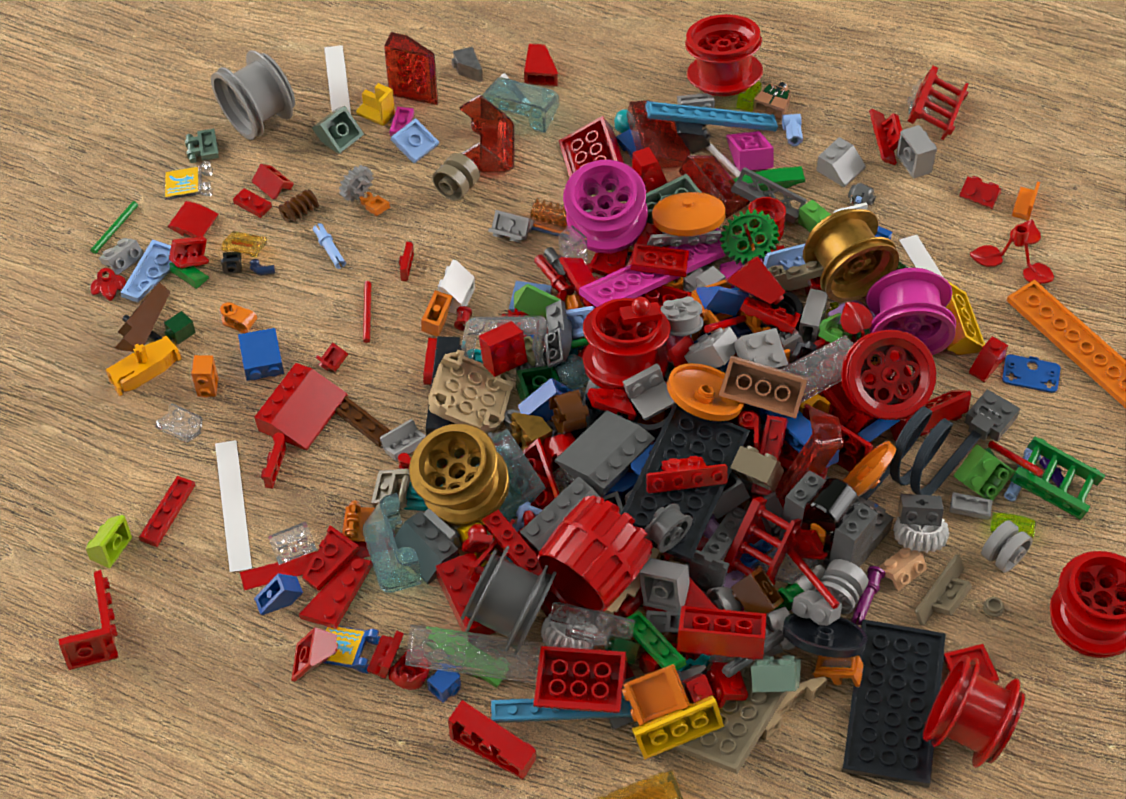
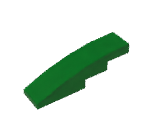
[730,166,806,197]

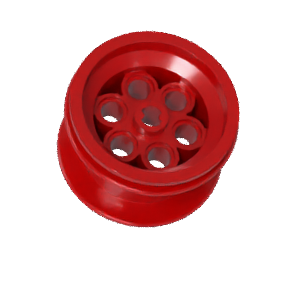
[685,14,763,96]
[583,298,670,392]
[841,330,937,420]
[1050,551,1126,658]
[923,655,1025,768]

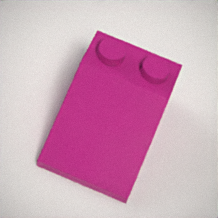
[726,131,774,171]

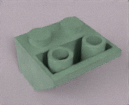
[751,655,801,692]

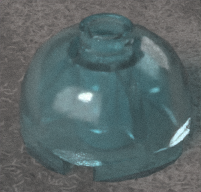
[555,354,589,389]

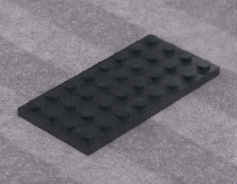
[620,403,750,563]
[842,619,946,788]

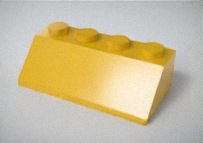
[945,281,985,355]
[631,695,724,760]

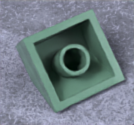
[312,106,364,154]

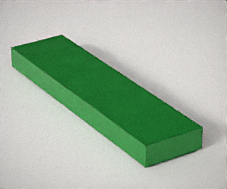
[622,611,687,670]

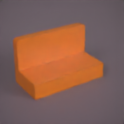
[1012,181,1041,221]

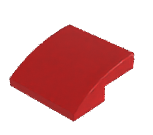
[168,201,218,237]

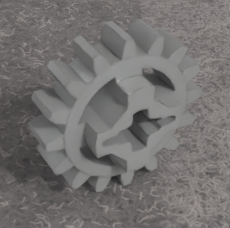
[339,165,374,202]

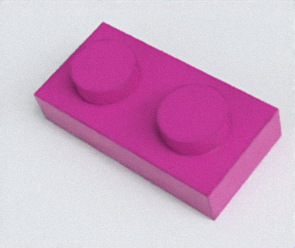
[390,107,414,136]

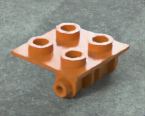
[342,500,386,543]

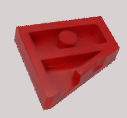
[587,388,636,421]

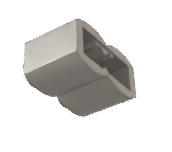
[792,590,842,626]

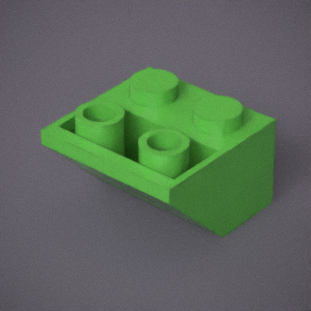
[953,444,1015,500]

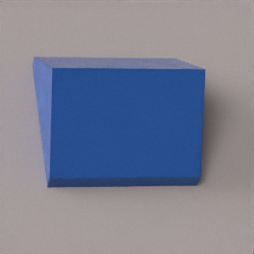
[696,286,749,316]

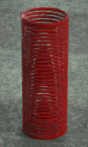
[614,591,643,623]

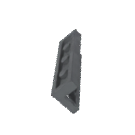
[731,167,807,224]

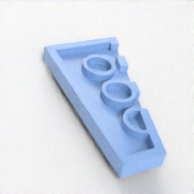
[121,239,171,302]

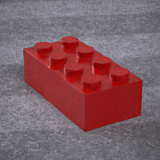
[436,552,496,643]

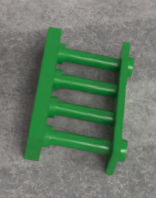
[1009,436,1106,520]

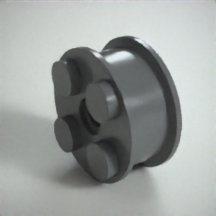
[644,504,692,552]

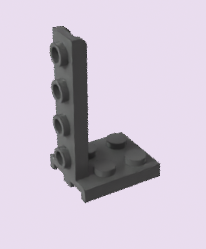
[686,507,747,595]

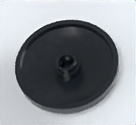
[782,613,867,658]

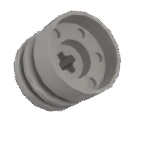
[814,559,869,614]

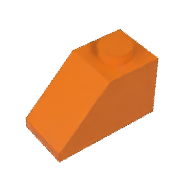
[421,290,452,337]

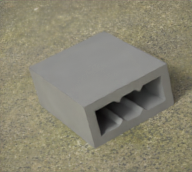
[798,289,828,343]

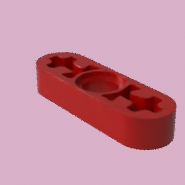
[423,338,437,385]

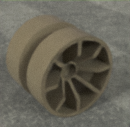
[432,153,480,201]

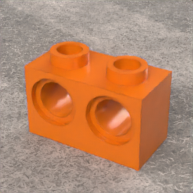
[191,355,219,397]

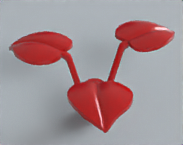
[970,219,1054,284]
[836,302,900,387]

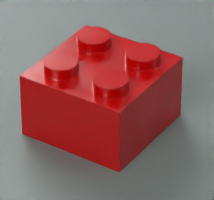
[478,321,528,377]

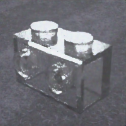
[559,225,588,263]
[268,521,317,565]

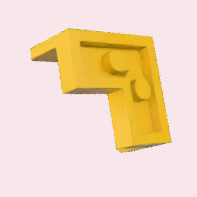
[356,83,395,126]

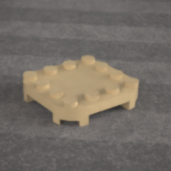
[429,350,514,435]

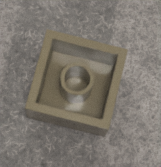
[730,446,785,492]

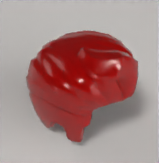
[389,651,431,690]

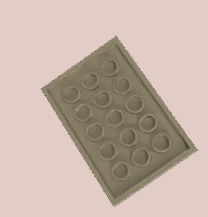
[672,655,788,774]

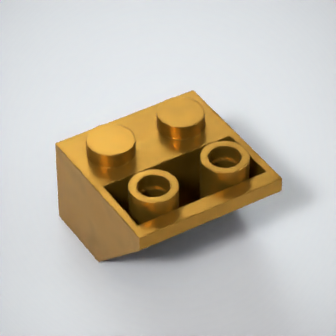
[510,412,552,451]

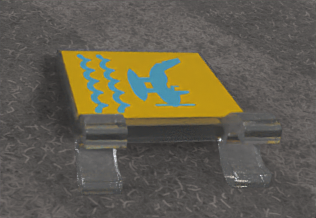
[164,161,213,200]

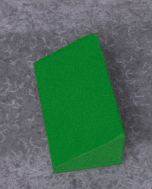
[169,262,209,289]

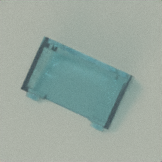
[363,493,421,593]

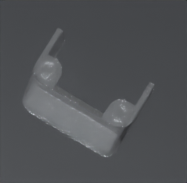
[461,315,548,366]

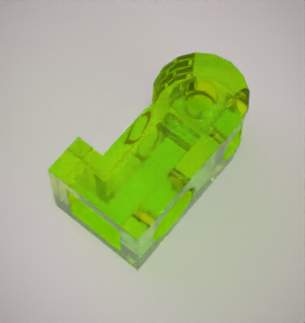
[736,81,763,112]

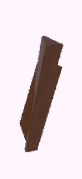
[115,282,170,352]

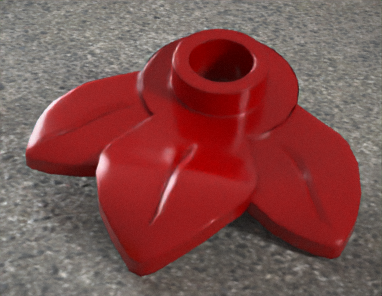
[90,268,127,301]

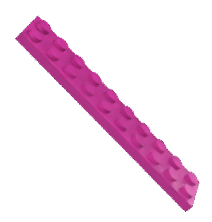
[579,228,725,307]

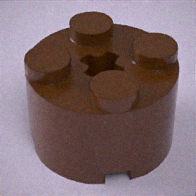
[549,390,589,434]

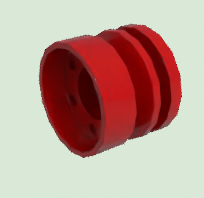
[746,197,786,243]

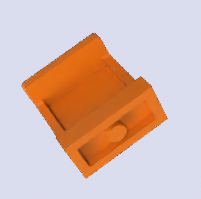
[622,664,690,725]

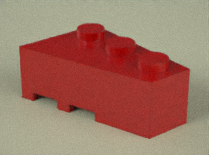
[632,147,668,193]

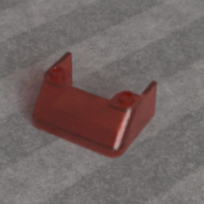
[459,94,515,173]
[775,406,844,501]

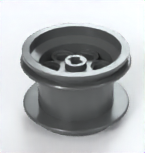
[461,546,557,655]

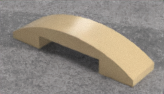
[763,677,828,740]

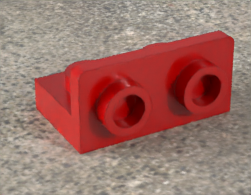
[367,630,404,679]

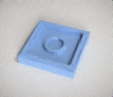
[390,118,439,164]

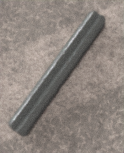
[722,630,785,677]

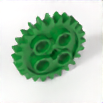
[720,209,780,266]

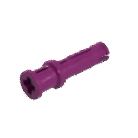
[851,566,885,625]

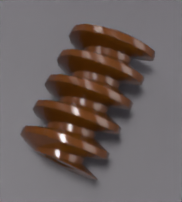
[278,189,319,223]

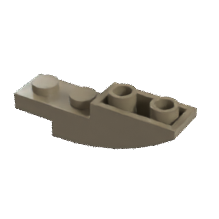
[768,260,824,291]

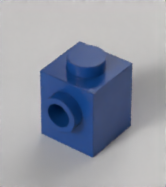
[427,664,461,703]

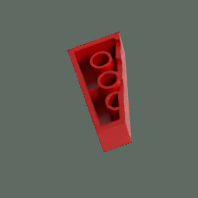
[448,700,537,780]

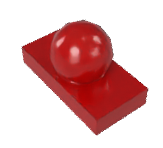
[619,296,662,325]
[462,524,493,553]

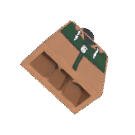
[753,82,791,121]

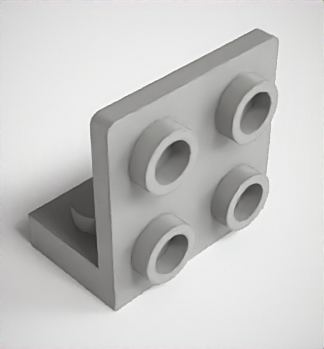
[623,364,675,420]

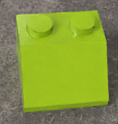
[86,515,132,569]

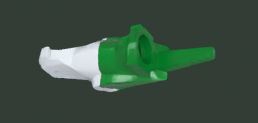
[771,565,825,612]

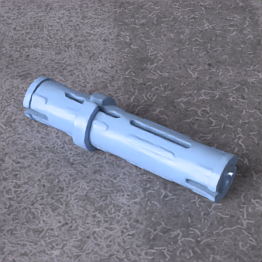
[313,223,346,269]

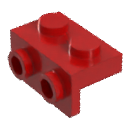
[959,176,1001,209]
[169,236,209,268]
[706,662,749,708]

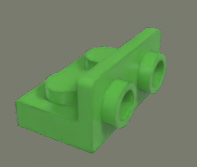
[818,313,854,346]

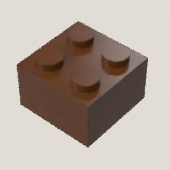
[731,567,784,614]

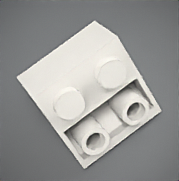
[438,260,475,314]

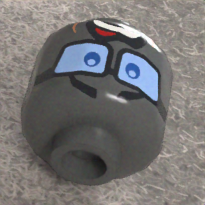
[848,183,876,206]

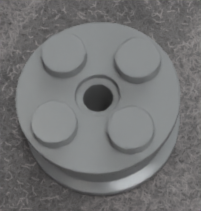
[660,297,704,336]

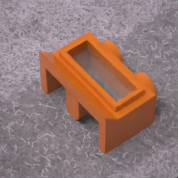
[813,655,864,687]

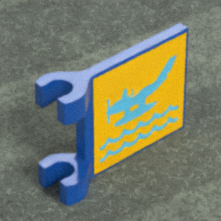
[324,626,381,674]

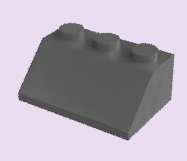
[391,511,459,584]

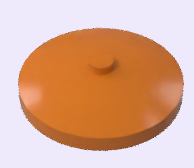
[652,192,725,236]
[667,363,744,421]
[839,441,896,501]

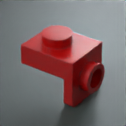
[315,342,349,372]

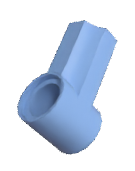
[782,114,803,146]

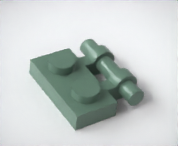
[185,129,219,163]

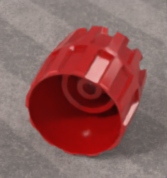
[537,496,653,612]

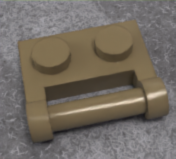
[371,469,410,508]

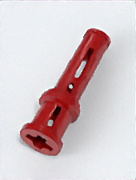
[534,254,574,297]

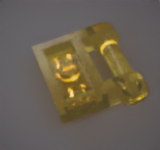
[221,231,267,258]

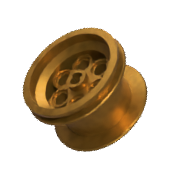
[803,209,899,302]
[409,424,510,526]

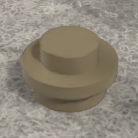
[983,597,1004,617]

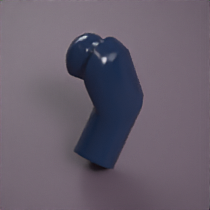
[250,259,275,276]

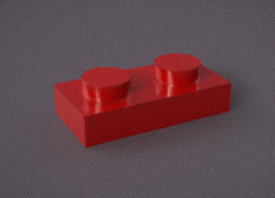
[233,188,272,218]

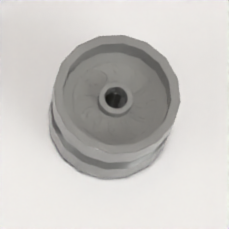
[981,520,1033,573]

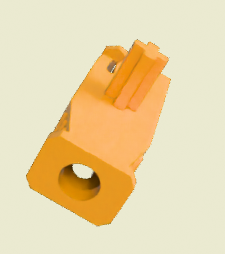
[105,336,181,396]

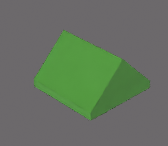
[514,284,561,323]

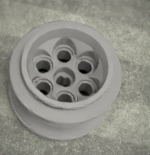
[211,50,295,140]

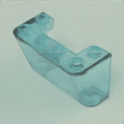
[480,77,559,133]

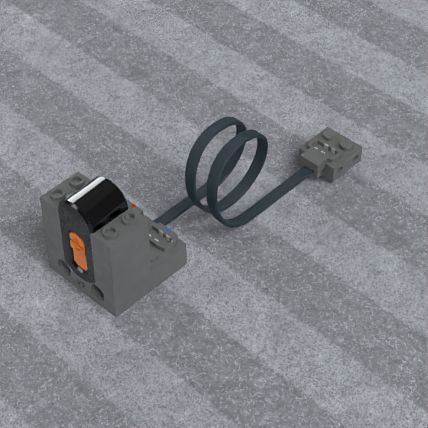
[779,389,1020,570]

